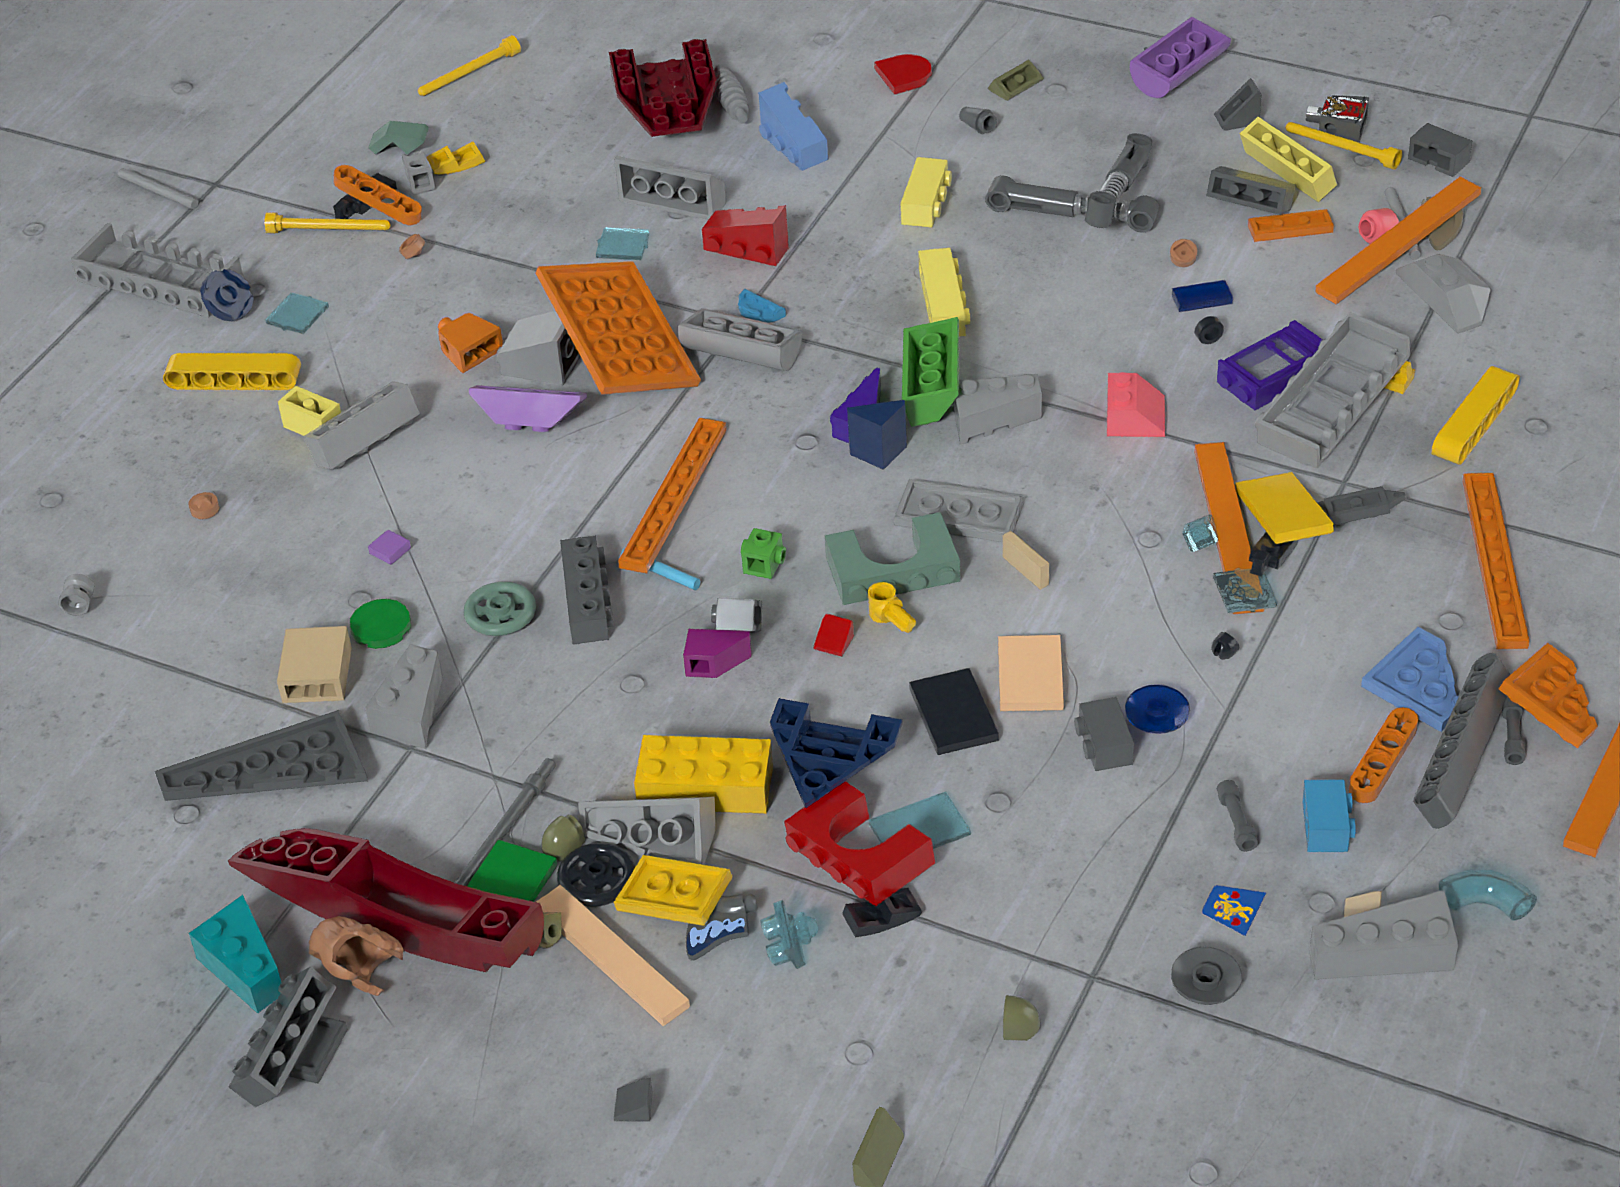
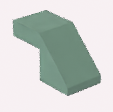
[369,121,429,154]

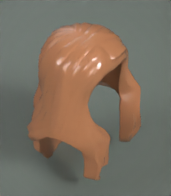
[309,916,404,996]

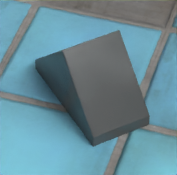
[1214,78,1262,131]

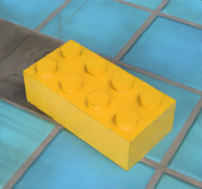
[634,735,773,814]

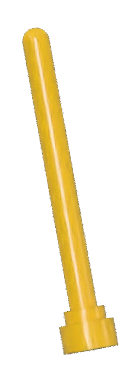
[418,35,521,96]
[1285,122,1402,170]
[264,212,391,233]

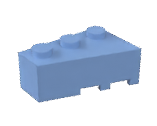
[758,82,828,171]

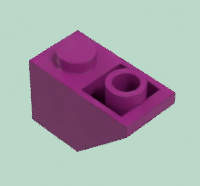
[683,628,752,678]

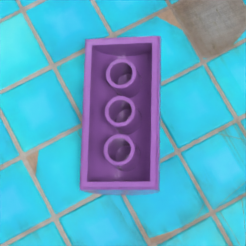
[1130,16,1231,98]

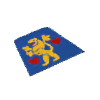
[1202,885,1266,937]

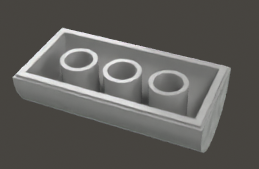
[678,308,802,371]

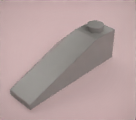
[578,797,716,865]

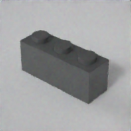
[1206,166,1296,215]

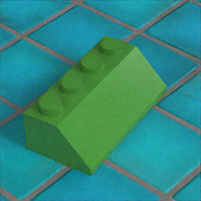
[902,317,959,427]

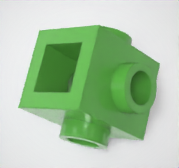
[741,528,786,579]

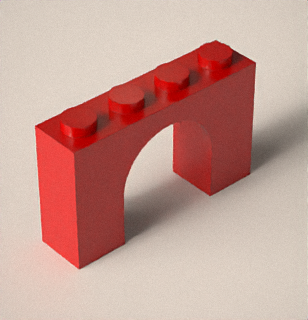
[784,781,935,906]

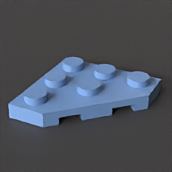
[1361,627,1459,732]

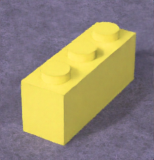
[901,157,952,228]

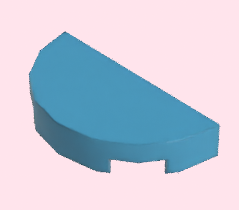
[738,289,786,323]

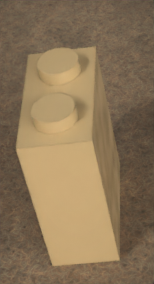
[277,626,352,703]

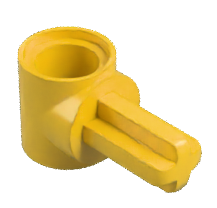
[868,582,916,633]

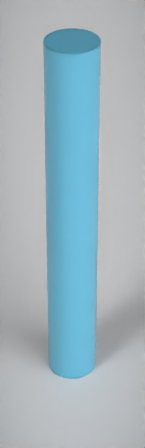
[621,548,701,590]

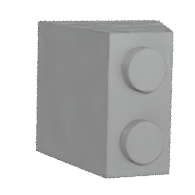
[496,311,580,385]

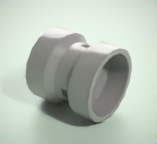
[58,574,95,616]

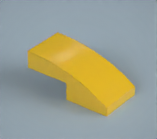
[426,141,485,174]

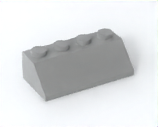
[614,156,726,220]

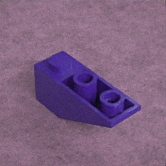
[830,367,881,443]

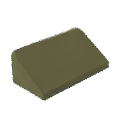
[988,59,1044,101]
[852,1107,904,1187]

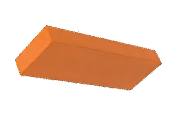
[1248,209,1334,242]

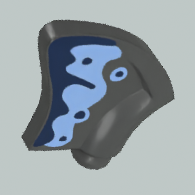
[686,894,758,961]

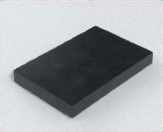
[909,668,999,755]

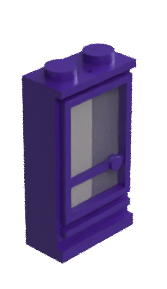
[1217,320,1332,411]

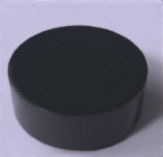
[1194,316,1224,344]

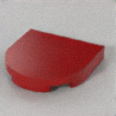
[874,54,932,94]

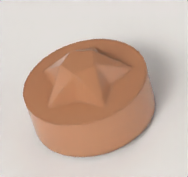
[399,234,425,259]
[1170,239,1197,267]
[188,492,219,519]

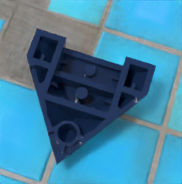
[770,698,903,808]

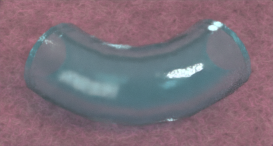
[1439,869,1537,921]

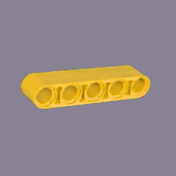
[163,353,301,390]
[1431,366,1520,465]

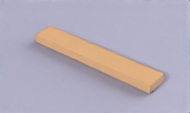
[536,885,690,1026]

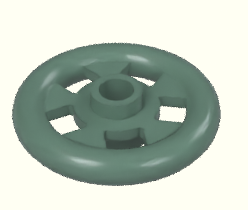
[464,581,536,636]

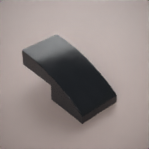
[842,888,922,937]

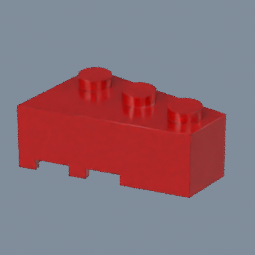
[702,205,789,266]

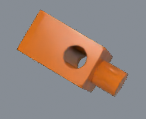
[438,313,503,373]

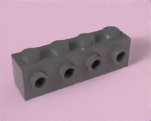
[560,535,614,645]
[229,967,336,1108]

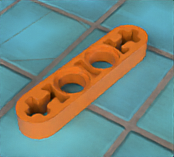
[334,165,422,225]
[1349,707,1418,803]

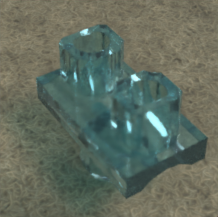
[760,900,819,969]

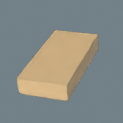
[1003,531,1049,590]

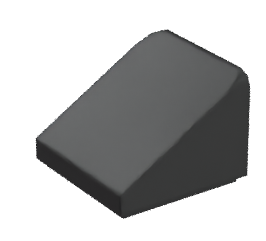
[614,1078,653,1121]

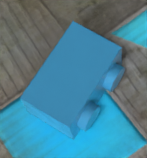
[1302,780,1356,852]

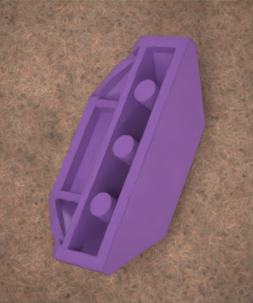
[469,385,587,432]

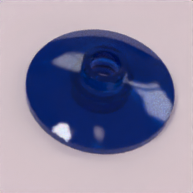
[1125,685,1190,734]

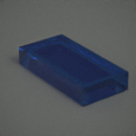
[1172,280,1233,312]

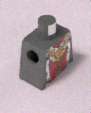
[1306,95,1369,142]

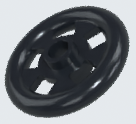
[557,843,636,907]

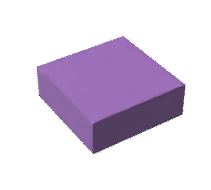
[368,530,411,565]

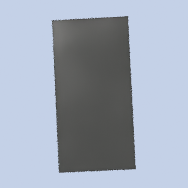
[289,1016,347,1084]

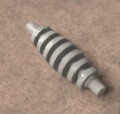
[714,65,749,123]

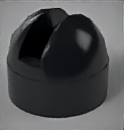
[1211,632,1239,660]

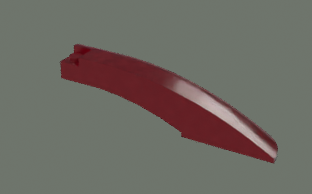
[228,828,544,973]

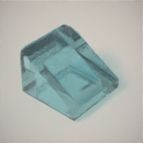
[1182,514,1218,552]

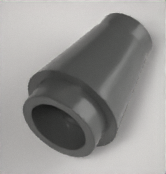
[959,107,996,134]

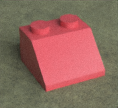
[1107,372,1165,437]

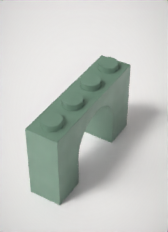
[824,512,960,605]

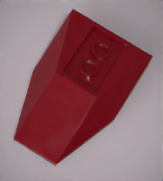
[609,39,717,137]

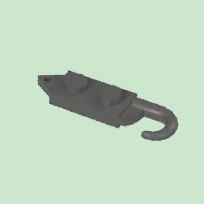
[1317,486,1406,525]

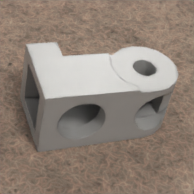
[402,150,435,194]

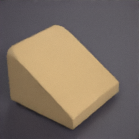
[1344,891,1382,917]

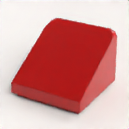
[813,614,854,657]

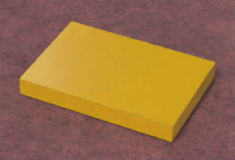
[614,855,733,926]

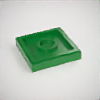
[467,839,558,902]

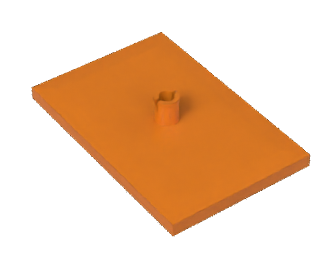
[535,261,701,394]

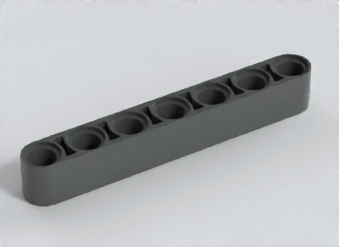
[1413,653,1511,829]

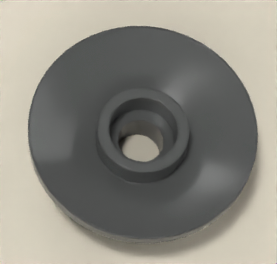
[1171,947,1242,1005]

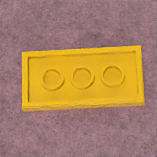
[1235,472,1334,544]

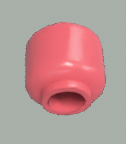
[1358,208,1399,244]

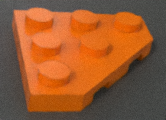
[1499,643,1598,749]

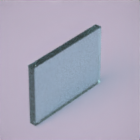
[868,792,971,849]

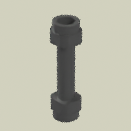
[1502,696,1525,765]
[1216,780,1258,852]

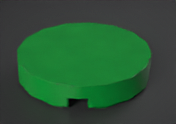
[350,599,411,649]

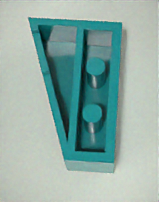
[188,895,282,1013]

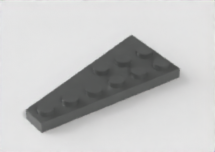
[155,710,368,801]

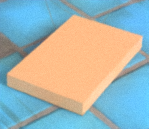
[998,635,1064,711]

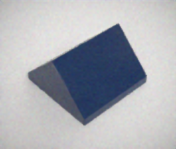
[847,400,907,470]

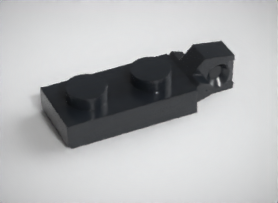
[333,173,397,219]
[1249,532,1298,576]

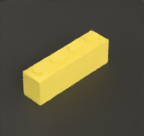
[1239,117,1337,202]
[918,247,970,337]

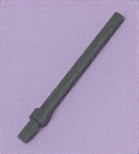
[454,758,556,886]

